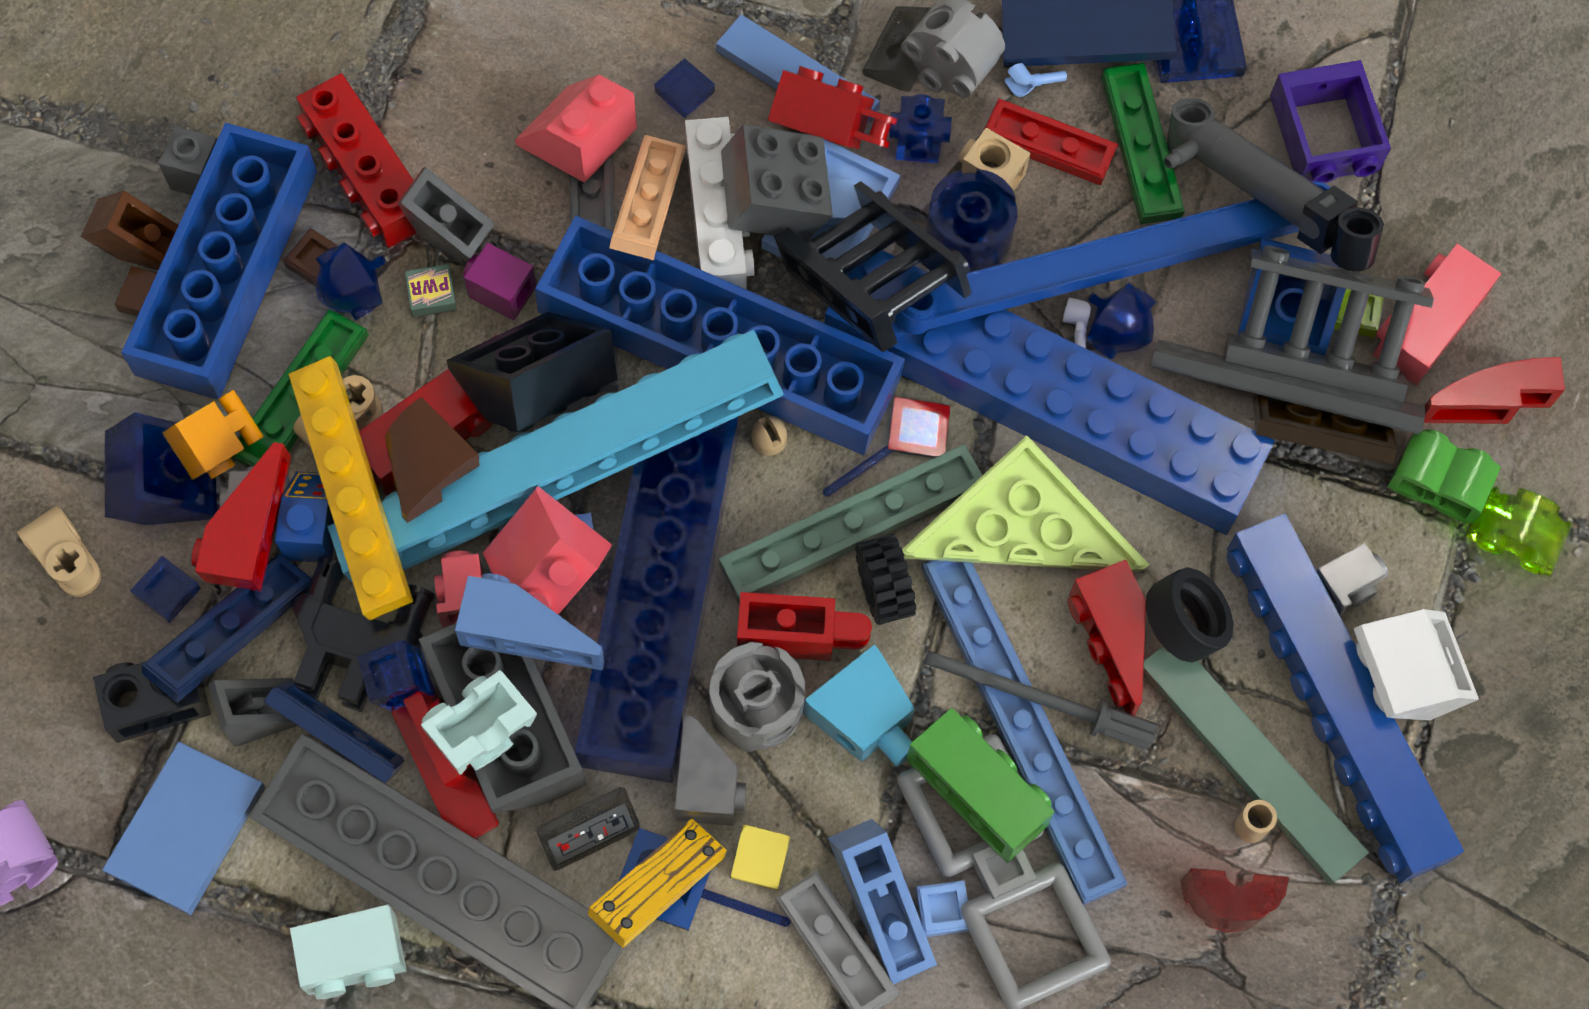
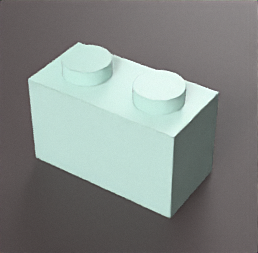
[290,904,406,999]

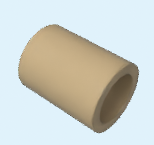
[1234,800,1277,843]

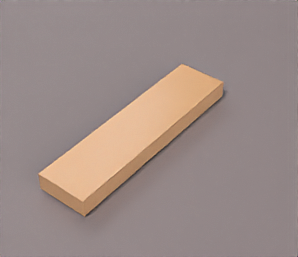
[609,135,686,260]

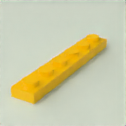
[289,356,413,620]

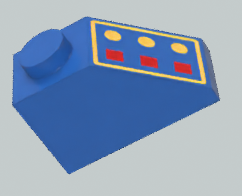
[275,471,334,563]

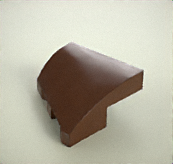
[385,397,480,523]

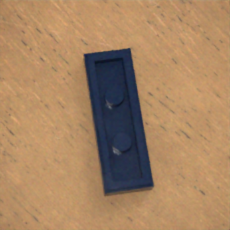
[264,681,405,783]

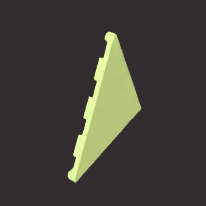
[902,436,1149,572]

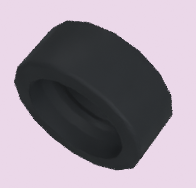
[1145,567,1234,663]

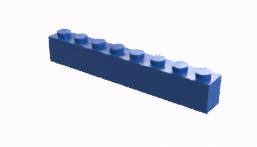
[1227,513,1465,884]

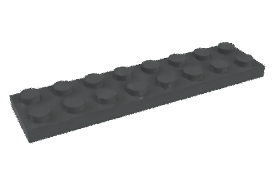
[249,733,625,1009]

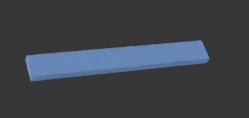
[921,560,1128,905]

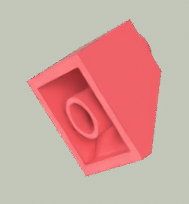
[515,74,637,183]
[483,486,612,614]

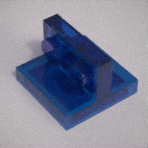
[1156,0,1247,83]

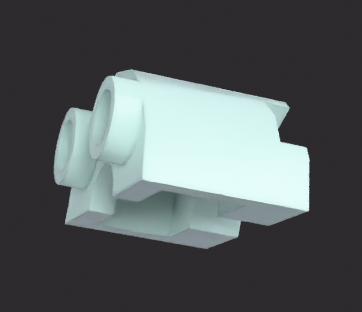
[421,670,537,774]

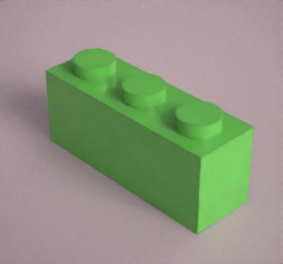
[906,708,1055,863]

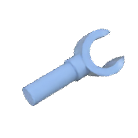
[1004,63,1067,97]

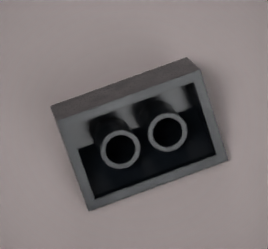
[447,312,618,432]

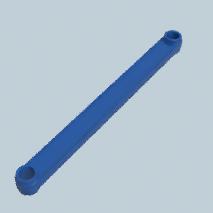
[896,181,1331,335]

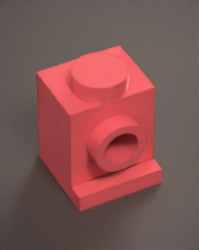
[434,551,484,628]

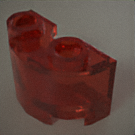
[1180,868,1289,933]

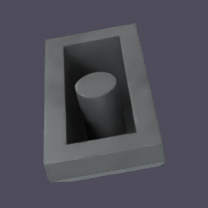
[675,715,746,826]

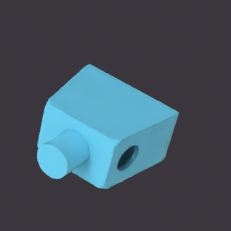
[804,645,915,767]

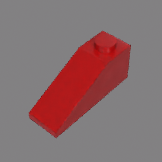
[191,442,291,591]

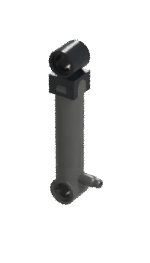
[1164,98,1384,272]

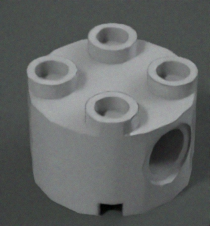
[901,0,1005,98]
[709,642,805,752]

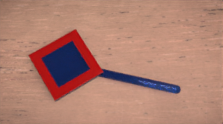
[822,396,951,497]

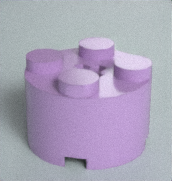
[0,800,58,906]

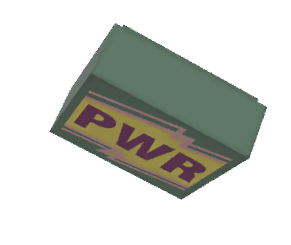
[405,264,457,317]

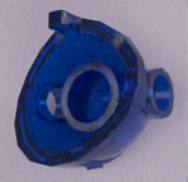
[315,242,387,321]
[1086,282,1157,360]

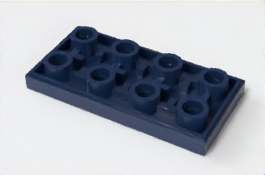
[1002,0,1176,67]

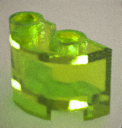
[1466,487,1572,577]

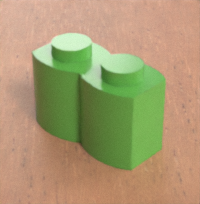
[1388,429,1501,524]

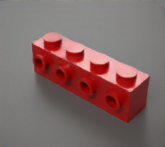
[296,73,417,249]

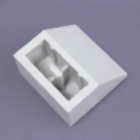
[1353,609,1479,721]

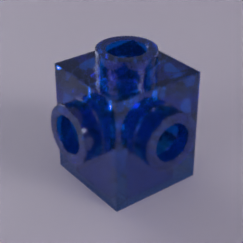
[889,94,952,163]

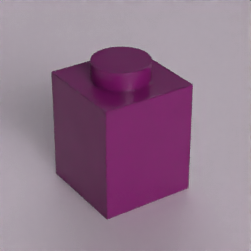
[463,242,537,321]

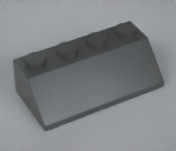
[419,623,587,813]

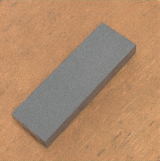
[776,871,900,1009]

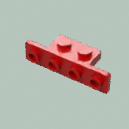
[378,659,499,839]

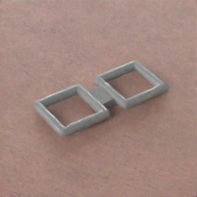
[897,734,1111,1009]

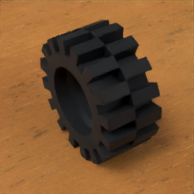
[855,534,916,625]

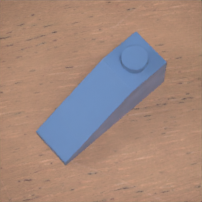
[455,573,604,670]
[828,819,937,984]

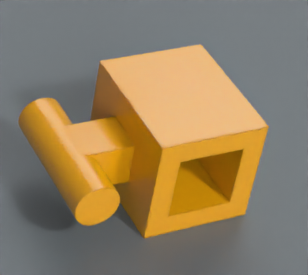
[162,390,264,480]

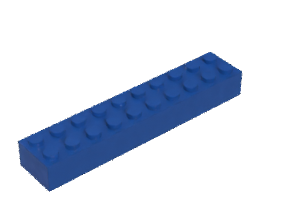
[824,250,1275,535]

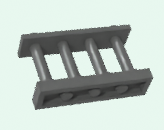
[1224,245,1434,402]

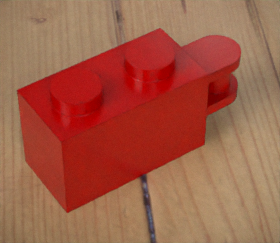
[768,66,898,149]
[737,592,872,661]

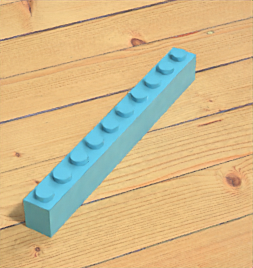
[327,330,784,581]

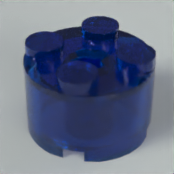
[926,169,1018,273]

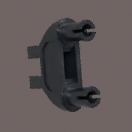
[292,557,435,712]

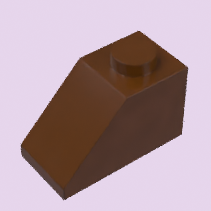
[81,190,179,270]

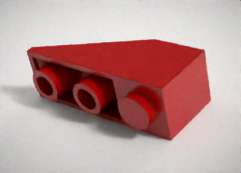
[1067,560,1146,716]

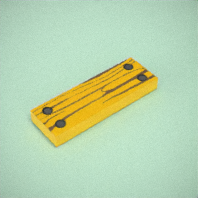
[588,819,727,948]

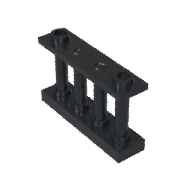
[774,181,972,353]

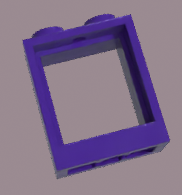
[1270,60,1391,183]

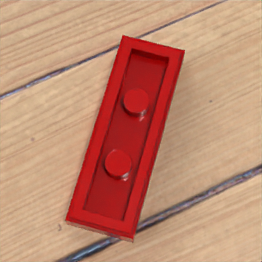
[983,98,1118,186]

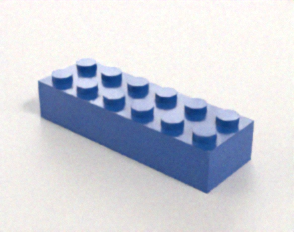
[121,122,317,400]

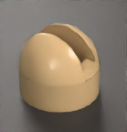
[751,416,787,456]

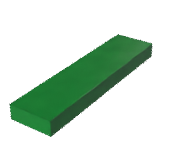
[1101,63,1185,225]
[231,309,369,467]

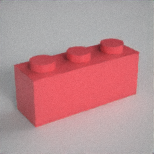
[1373,243,1502,386]

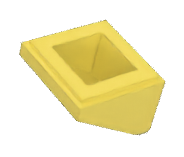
[731,825,790,890]

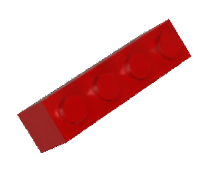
[359,335,497,496]

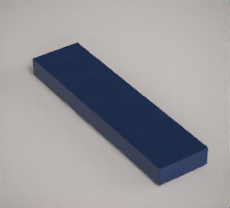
[142,553,311,703]

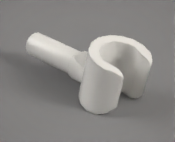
[1062,298,1091,348]

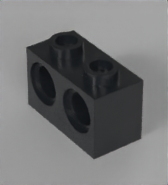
[93,661,211,743]

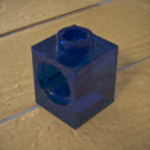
[357,640,435,711]

